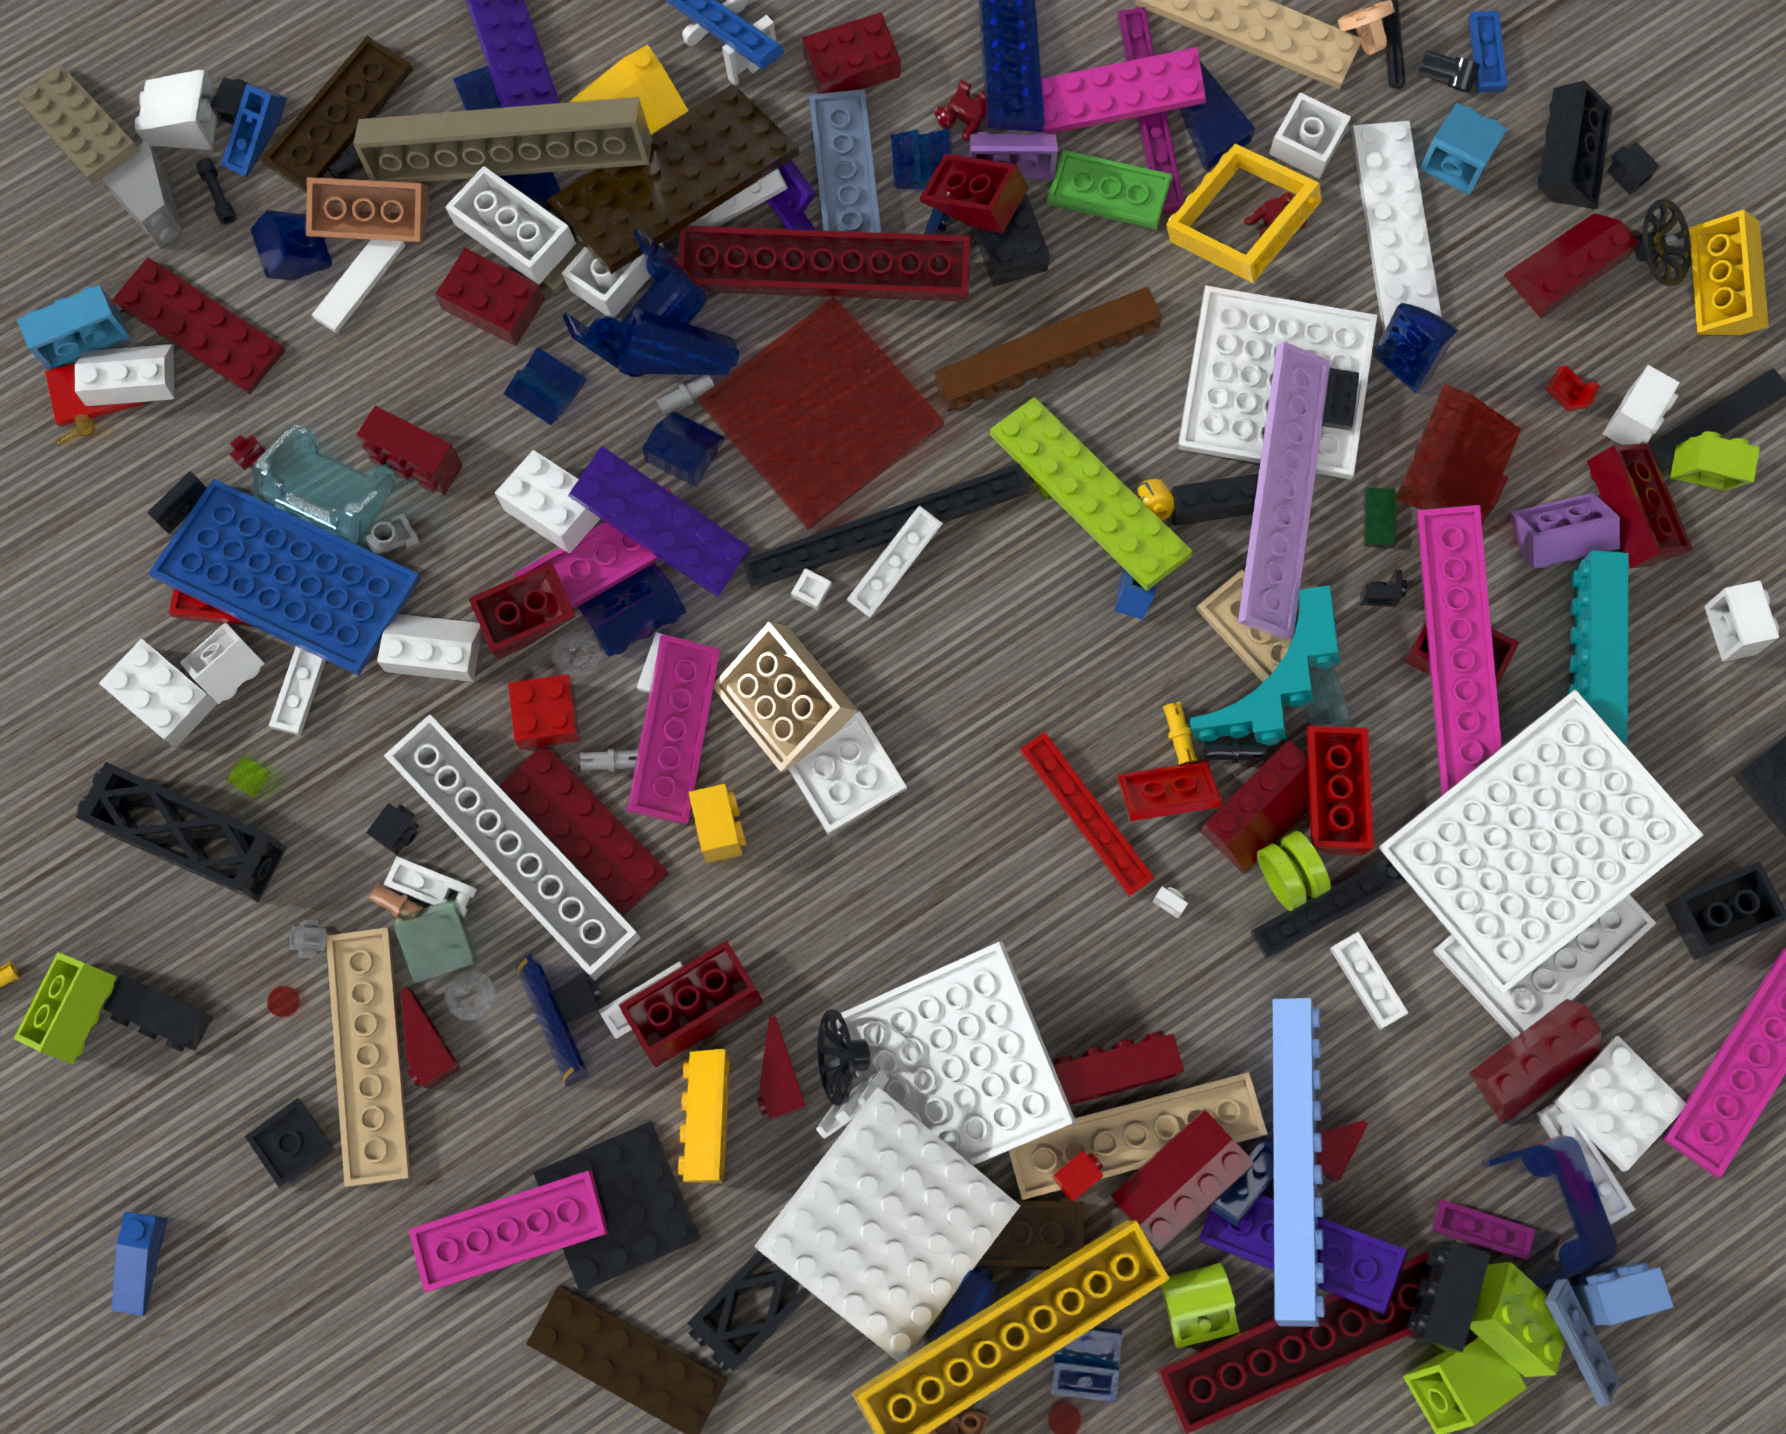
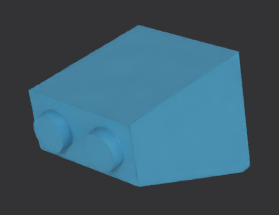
[1419,103,1507,195]

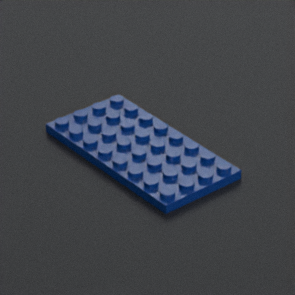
[149,479,421,676]

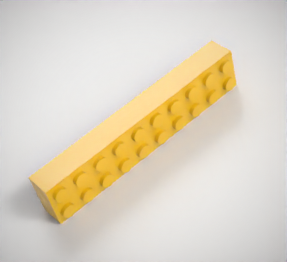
[851,1220,1170,1434]

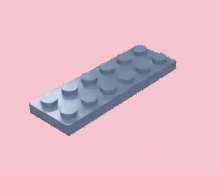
[809,89,881,233]

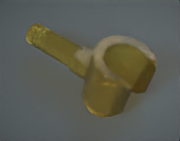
[55,414,95,446]

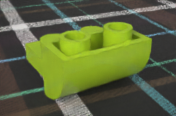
[1160,1263,1240,1348]

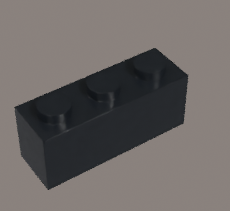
[1171,473,1259,526]
[103,975,213,1052]

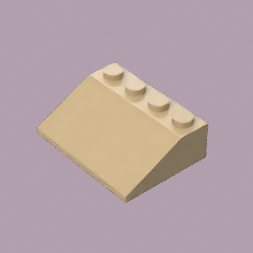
[713,622,858,772]

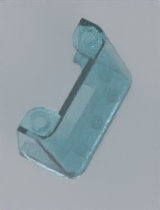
[253,423,396,545]

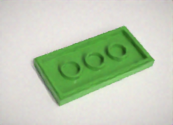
[1047,149,1173,230]

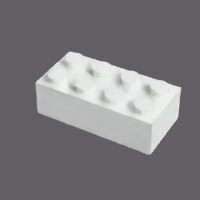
[445,166,576,284]

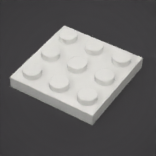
[788,711,907,835]
[1553,1036,1686,1172]

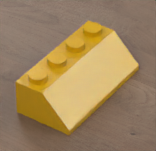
[1689,209,1769,335]
[678,1049,730,1184]

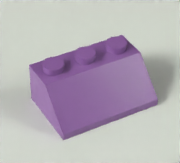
[969,132,1058,179]
[1509,493,1620,568]

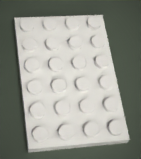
[1433,894,1656,1039]

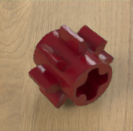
[229,435,267,471]

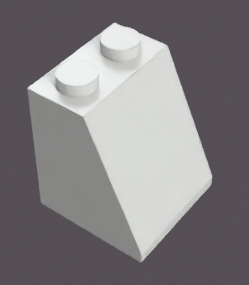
[135,70,218,150]

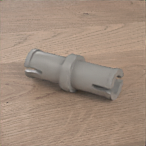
[656,372,716,416]
[580,748,638,773]

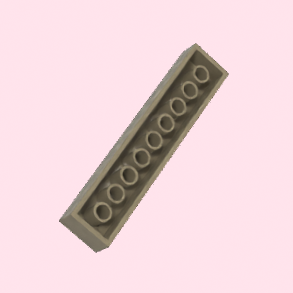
[353,97,652,183]

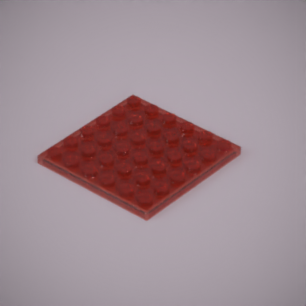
[698,296,944,530]

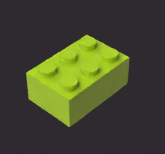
[14,952,117,1064]
[1470,1262,1565,1377]

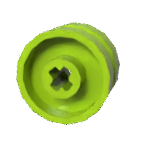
[1257,831,1331,911]

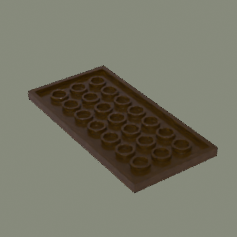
[547,84,800,274]

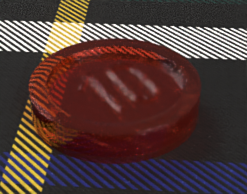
[267,986,300,1018]
[1048,1403,1081,1434]

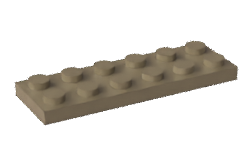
[16,65,140,185]

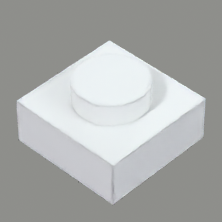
[791,568,832,610]
[1152,887,1188,918]

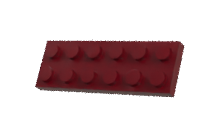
[112,257,285,395]
[499,744,669,916]

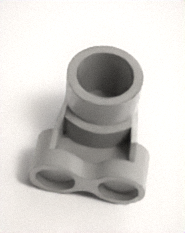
[365,513,419,554]

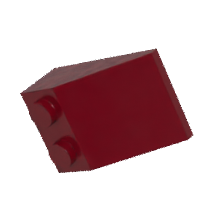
[919,154,1029,233]
[468,562,576,660]

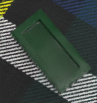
[1364,487,1396,548]

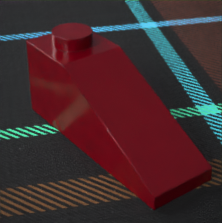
[401,986,461,1089]
[756,1016,807,1121]

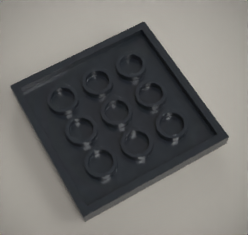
[533,1121,700,1293]

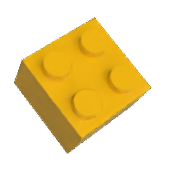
[689,784,747,863]

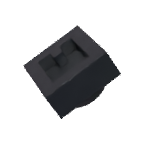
[1360,570,1407,607]

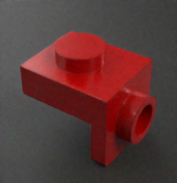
[1545,365,1600,411]

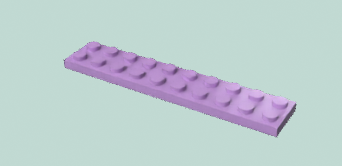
[1238,341,1331,640]

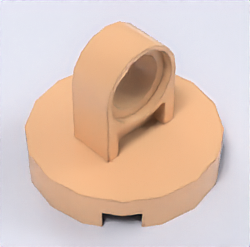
[1338,0,1395,55]

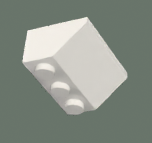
[75,344,174,406]
[377,614,482,682]

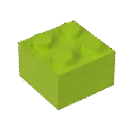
[1670,432,1760,492]

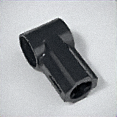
[1418,50,1480,93]

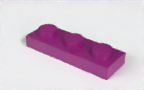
[1431,1199,1536,1261]

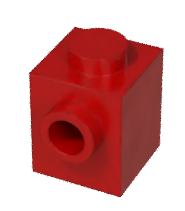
[1052,1151,1104,1202]

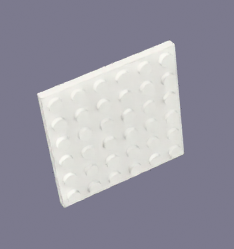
[1177,286,1377,480]
[836,942,1076,1166]
[754,1087,1020,1362]

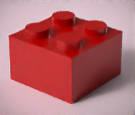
[508,674,580,750]

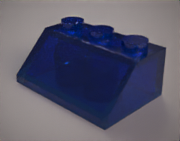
[578,563,687,657]

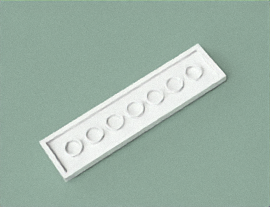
[1351,121,1443,338]

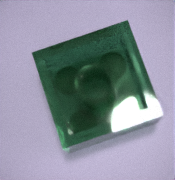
[393,898,477,984]

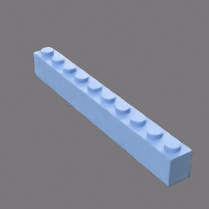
[1273,998,1325,1327]

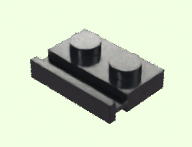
[147,471,207,534]

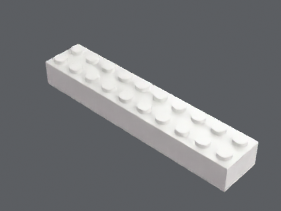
[384,714,640,981]

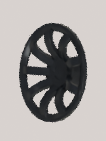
[1634,199,1691,286]
[817,1009,870,1106]

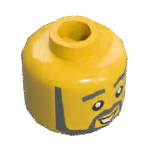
[1134,479,1175,521]

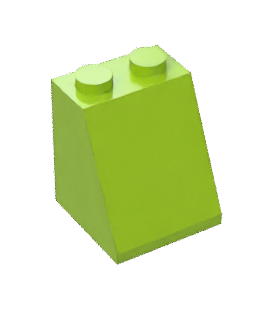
[1403,1334,1527,1434]

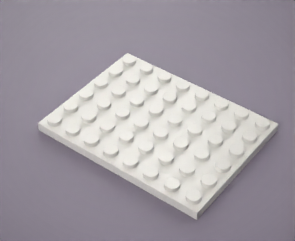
[1378,690,1703,994]

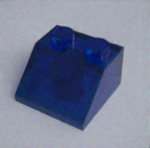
[250,210,333,280]
[642,412,725,487]

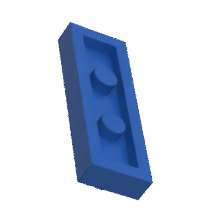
[1468,11,1507,93]

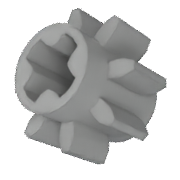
[290,920,327,959]

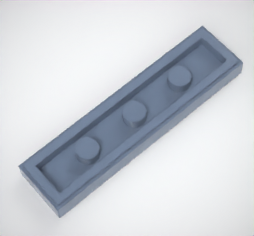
[1545,1279,1620,1406]

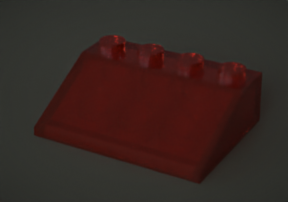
[1395,384,1521,525]

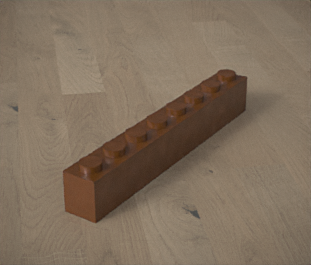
[934,286,1162,412]

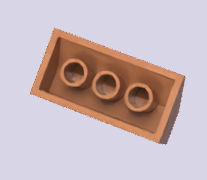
[306,177,429,242]

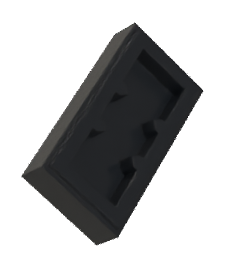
[1322,368,1359,431]

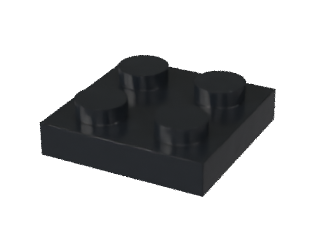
[244,1098,335,1189]

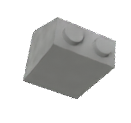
[102,140,182,248]

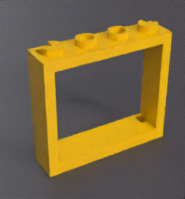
[1166,144,1322,283]

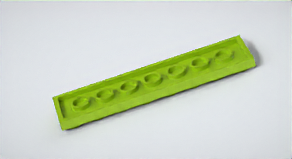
[990,397,1192,591]

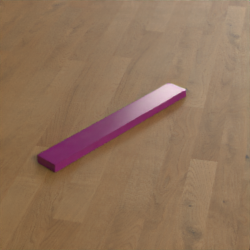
[1117,7,1185,215]

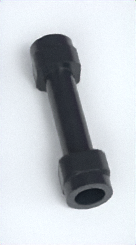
[196,158,236,225]

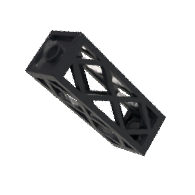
[76,762,287,903]
[687,1250,812,1371]

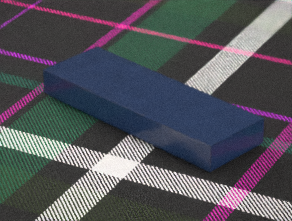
[1210,1138,1274,1227]

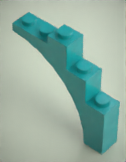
[1190,585,1341,745]

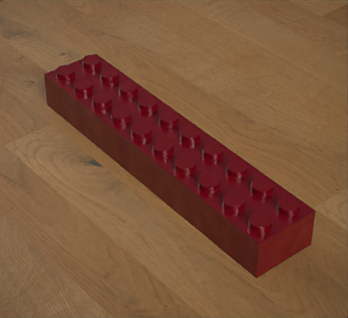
[677,226,972,302]
[1155,1240,1457,1434]

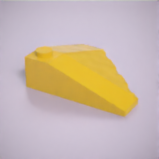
[568,44,689,134]

